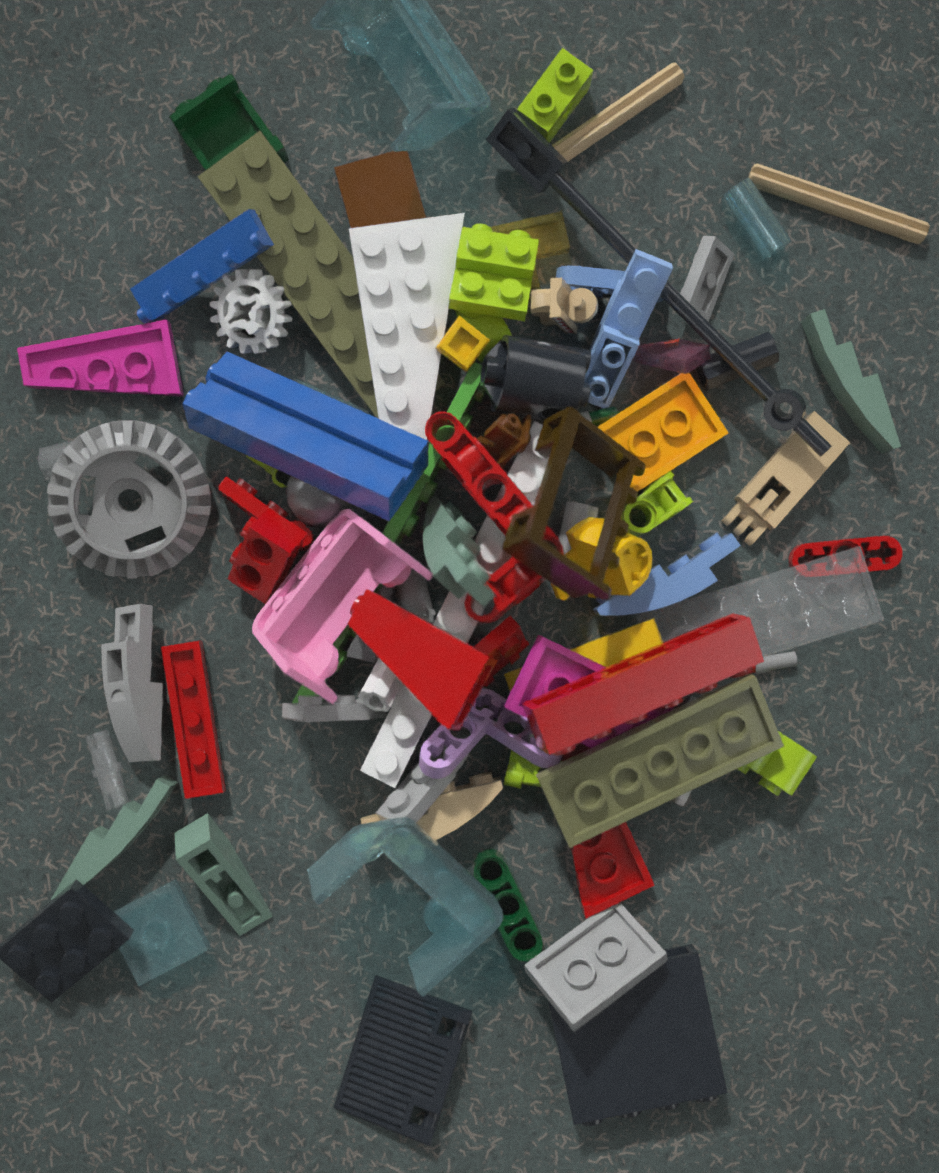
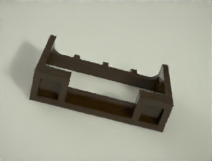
[501,406,646,600]

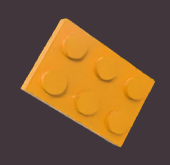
[598,370,728,492]

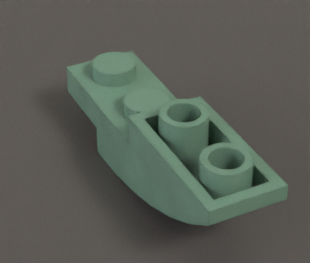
[423,495,496,607]

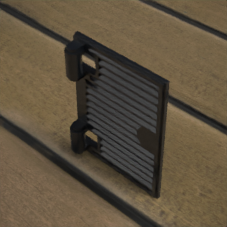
[333,975,473,1146]

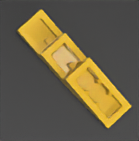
[504,618,663,692]

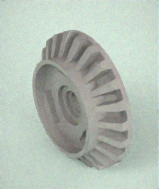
[47,420,211,579]

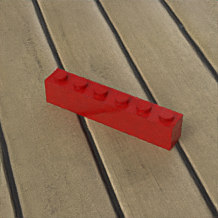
[522,613,764,756]

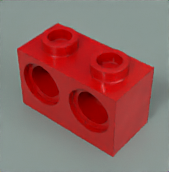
[227,508,308,604]

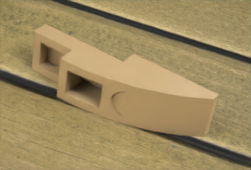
[353,772,503,853]

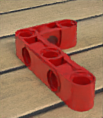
[425,411,565,624]

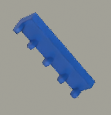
[130,209,274,323]

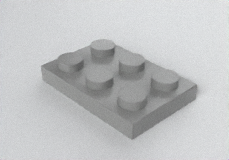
[524,902,667,1032]

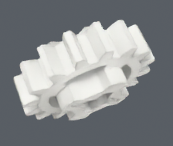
[210,269,292,354]

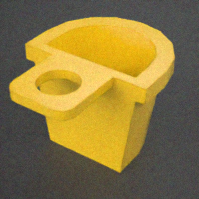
[551,517,653,600]

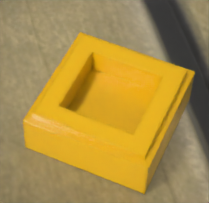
[435,316,490,372]

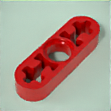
[788,536,903,578]

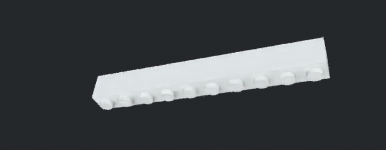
[360,421,549,788]

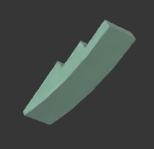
[801,309,901,454]
[51,775,179,900]

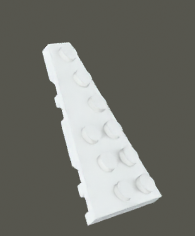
[349,213,465,440]

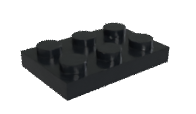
[0,879,134,1003]

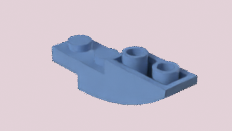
[593,533,741,616]

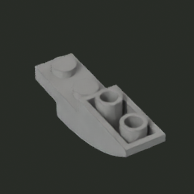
[102,604,163,762]

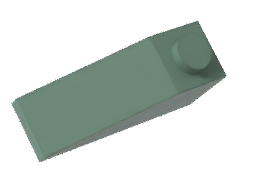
[175,813,273,936]

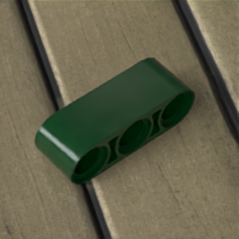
[474,849,543,962]

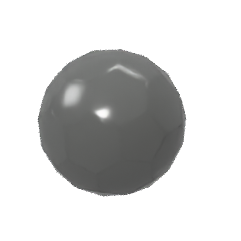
[286,476,353,528]

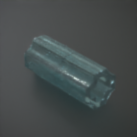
[721,178,792,262]

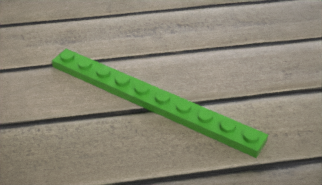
[292,362,487,703]

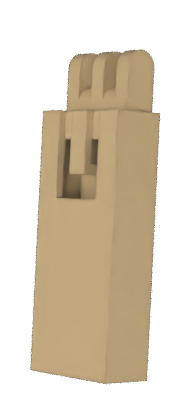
[721,411,850,546]

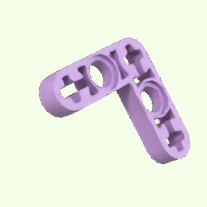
[419,688,563,779]

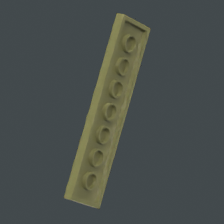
[198,131,446,419]

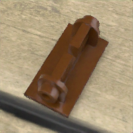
[477,413,531,469]

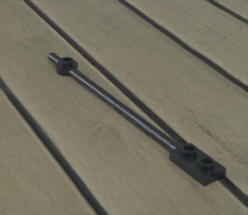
[486,108,832,457]

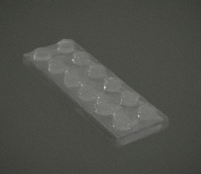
[636,546,884,657]

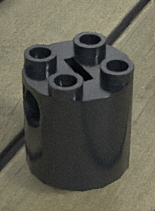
[480,335,591,421]

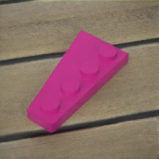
[17,320,184,397]

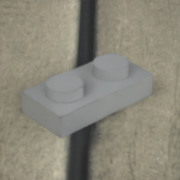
[680,236,735,322]

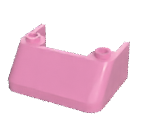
[252,509,433,704]

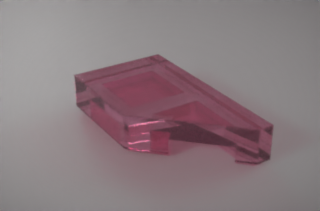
[632,339,710,374]

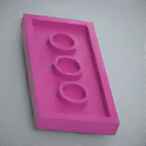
[504,635,674,748]

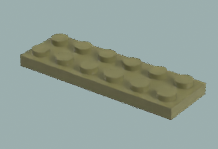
[536,673,784,848]

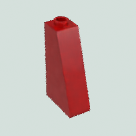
[347,589,498,731]

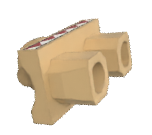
[531,278,598,333]

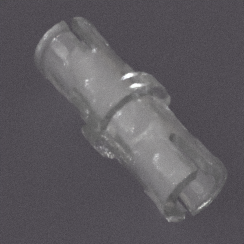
[85,729,131,810]

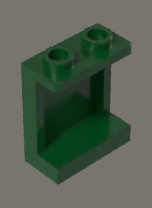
[169,74,289,171]

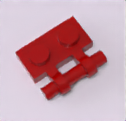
[474,616,530,687]

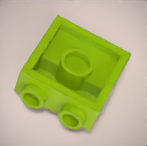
[448,224,539,321]

